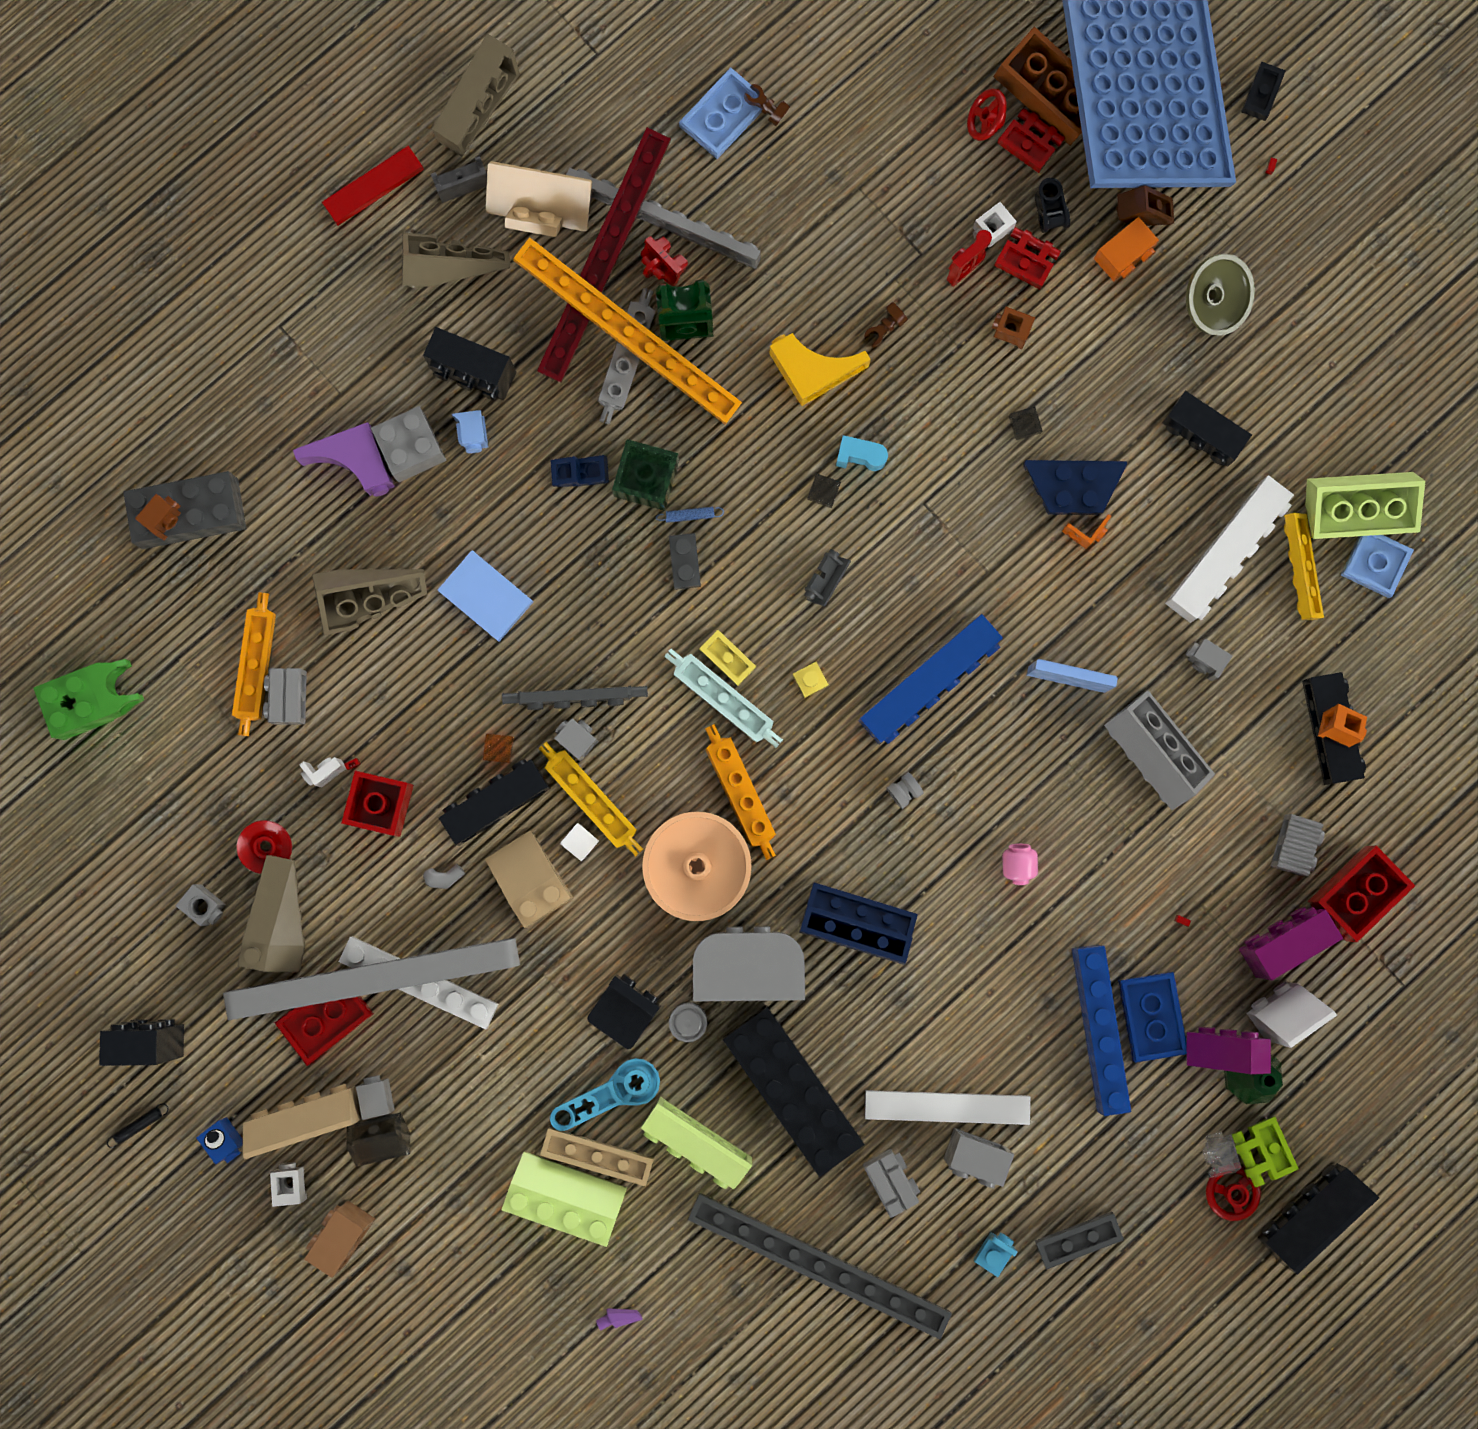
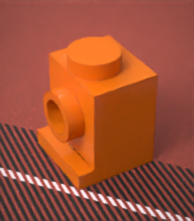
[1318,704,1367,747]

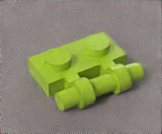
[1231,1117,1299,1187]

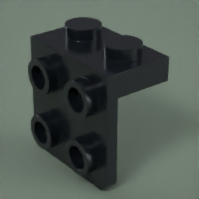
[587,974,661,1049]

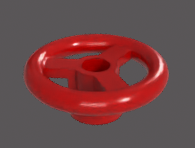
[967,88,1007,141]
[1206,1165,1261,1221]

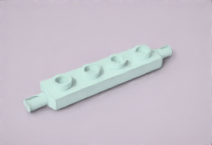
[664,648,783,748]

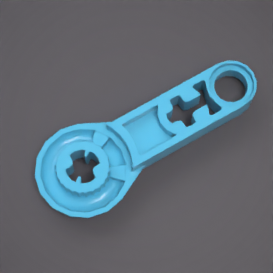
[550,1058,660,1131]

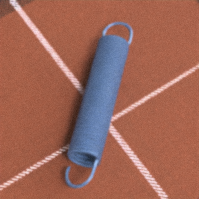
[656,506,724,523]

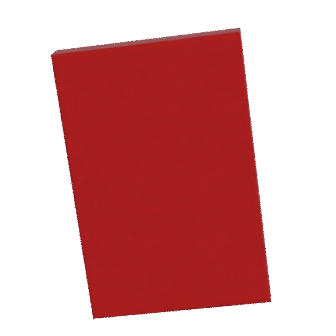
[274,996,374,1066]

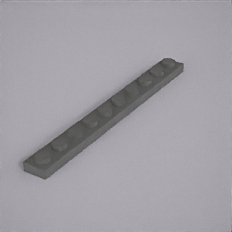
[688,1193,952,1340]

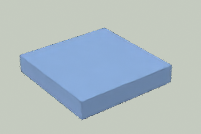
[1341,535,1414,598]

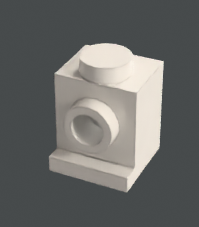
[973,202,1017,248]
[270,1162,307,1207]

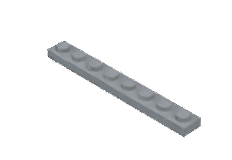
[566,167,761,269]

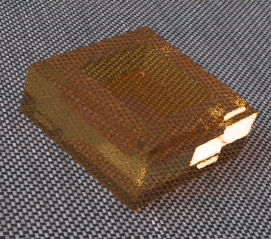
[483,733,514,764]

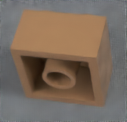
[304,1201,376,1278]

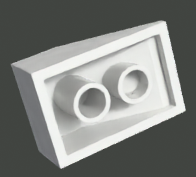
[1247,982,1337,1048]

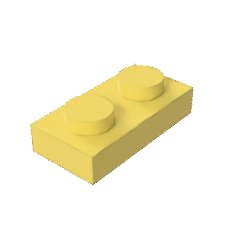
[699,630,756,686]

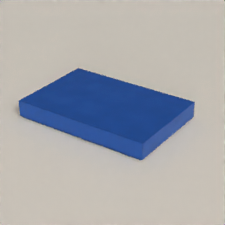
[1118,972,1187,1063]

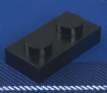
[1241,61,1286,121]

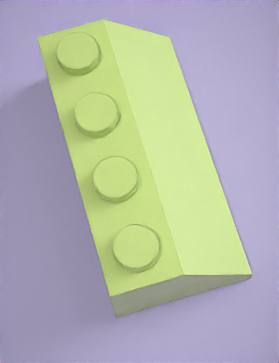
[1305,472,1425,539]
[641,1097,752,1189]
[502,1151,627,1247]

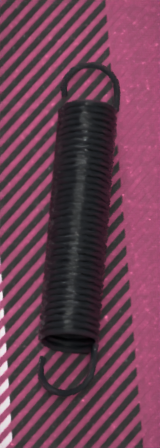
[107,1103,169,1148]

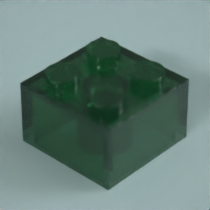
[612,439,679,511]

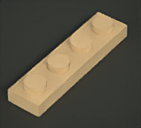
[540,1127,654,1187]

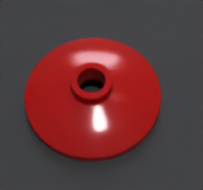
[237,820,292,874]

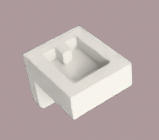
[299,757,346,788]

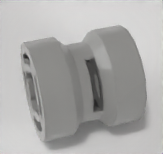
[886,772,924,809]

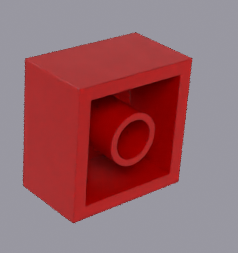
[341,770,414,837]

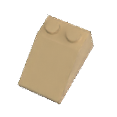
[485,830,573,928]

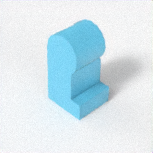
[836,435,888,471]

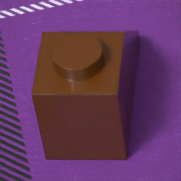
[1116,185,1174,226]

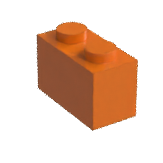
[1094,217,1159,282]

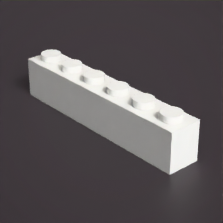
[1165,475,1294,623]

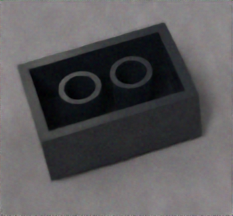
[423,327,517,401]
[99,1019,184,1066]

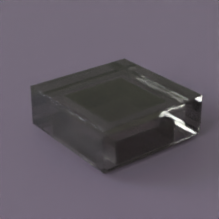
[1009,406,1043,440]
[807,473,841,508]

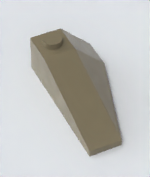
[312,569,427,636]

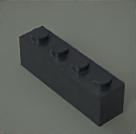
[1302,672,1366,785]
[439,759,551,846]

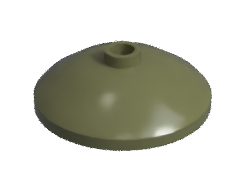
[1186,254,1255,336]

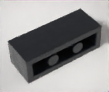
[1162,390,1252,467]

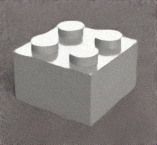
[371,406,447,482]
[944,1128,1014,1189]

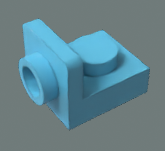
[973,1232,1018,1277]

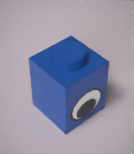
[196,1117,243,1165]

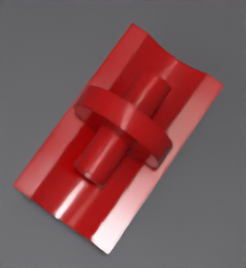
[640,236,688,286]

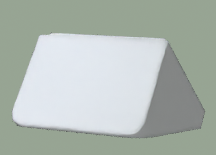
[560,823,599,861]

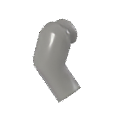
[423,864,466,889]

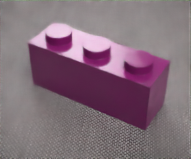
[1187,1027,1271,1074]

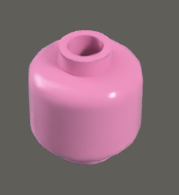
[1002,843,1038,885]

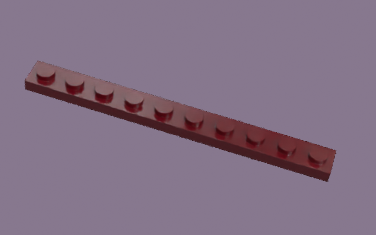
[537,127,671,383]

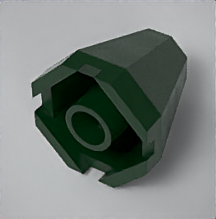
[1224,1054,1283,1105]

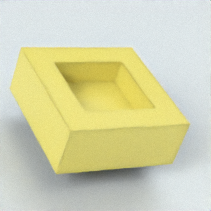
[792,662,829,698]

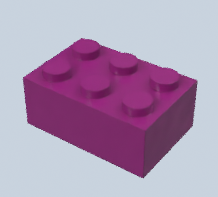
[1239,907,1343,980]

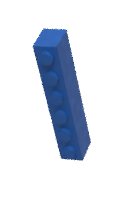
[858,614,1003,745]
[1071,945,1131,1116]

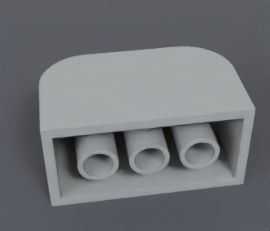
[693,926,805,1001]

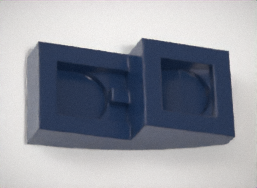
[551,455,609,487]

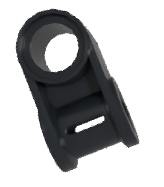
[1035,178,1070,233]

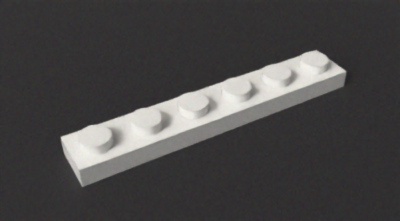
[338,936,499,1029]

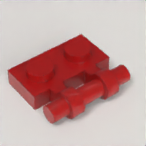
[997,108,1065,173]
[994,227,1061,290]

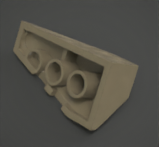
[402,233,510,288]
[237,855,305,972]

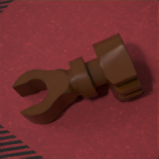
[744,84,790,126]
[864,302,908,348]

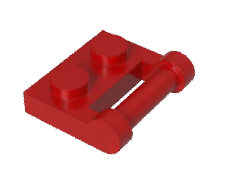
[947,230,992,287]

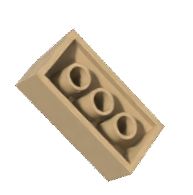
[243,1083,362,1160]

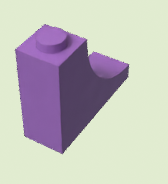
[293,422,395,496]

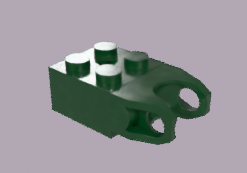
[656,279,714,341]

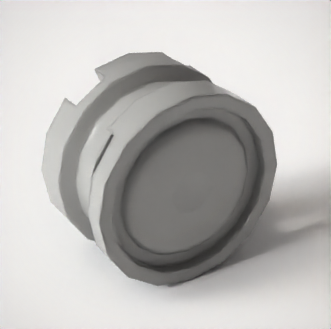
[669,1002,707,1042]

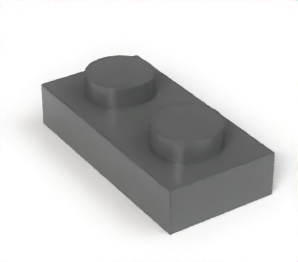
[669,533,701,590]

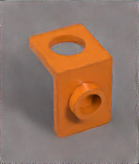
[1062,514,1112,549]

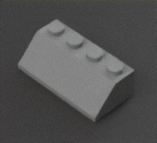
[1104,690,1215,810]

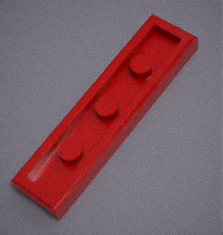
[322,145,424,226]

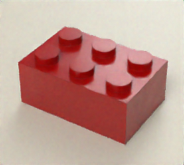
[1308,845,1415,943]

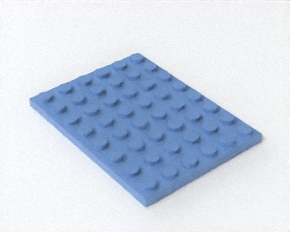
[1062,0,1236,188]

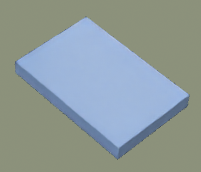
[679,67,762,159]
[438,550,533,642]
[1026,659,1118,693]

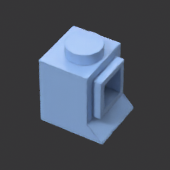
[451,410,488,453]

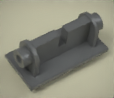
[804,549,851,607]

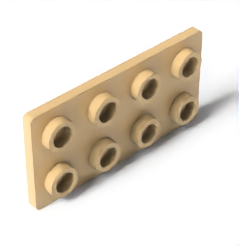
[486,161,592,237]

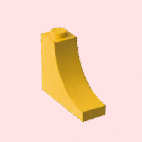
[769,333,871,406]

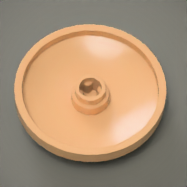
[642,812,752,921]

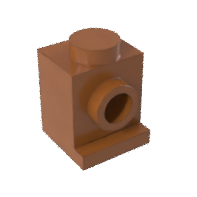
[991,306,1036,349]
[135,494,181,541]

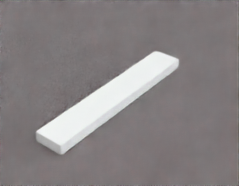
[865,1090,1030,1125]

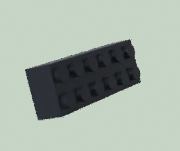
[723,1005,865,1178]

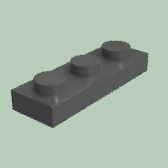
[1035,1211,1124,1270]

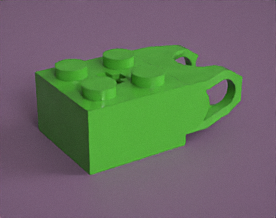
[33,659,144,740]

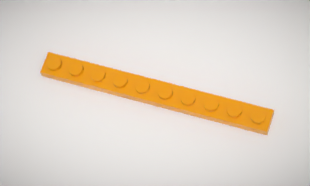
[513,237,742,425]

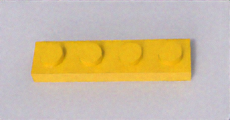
[1284,513,1324,620]

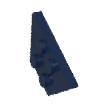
[1023,460,1127,515]

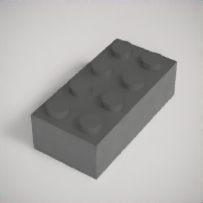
[123,471,247,549]

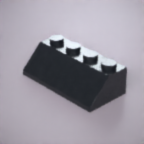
[1257,1163,1379,1275]

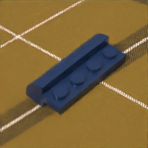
[799,882,918,965]

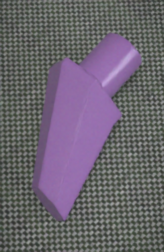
[596,1308,643,1330]

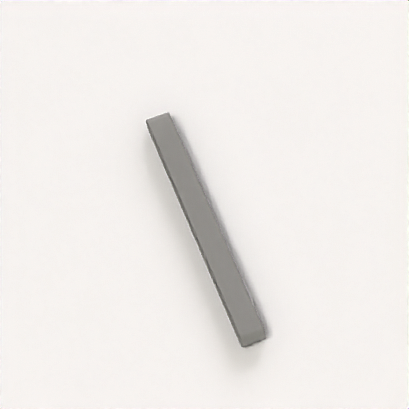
[223,938,520,1020]

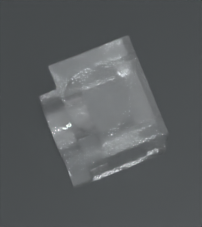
[1203,1132,1241,1178]

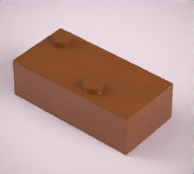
[993,26,1082,146]

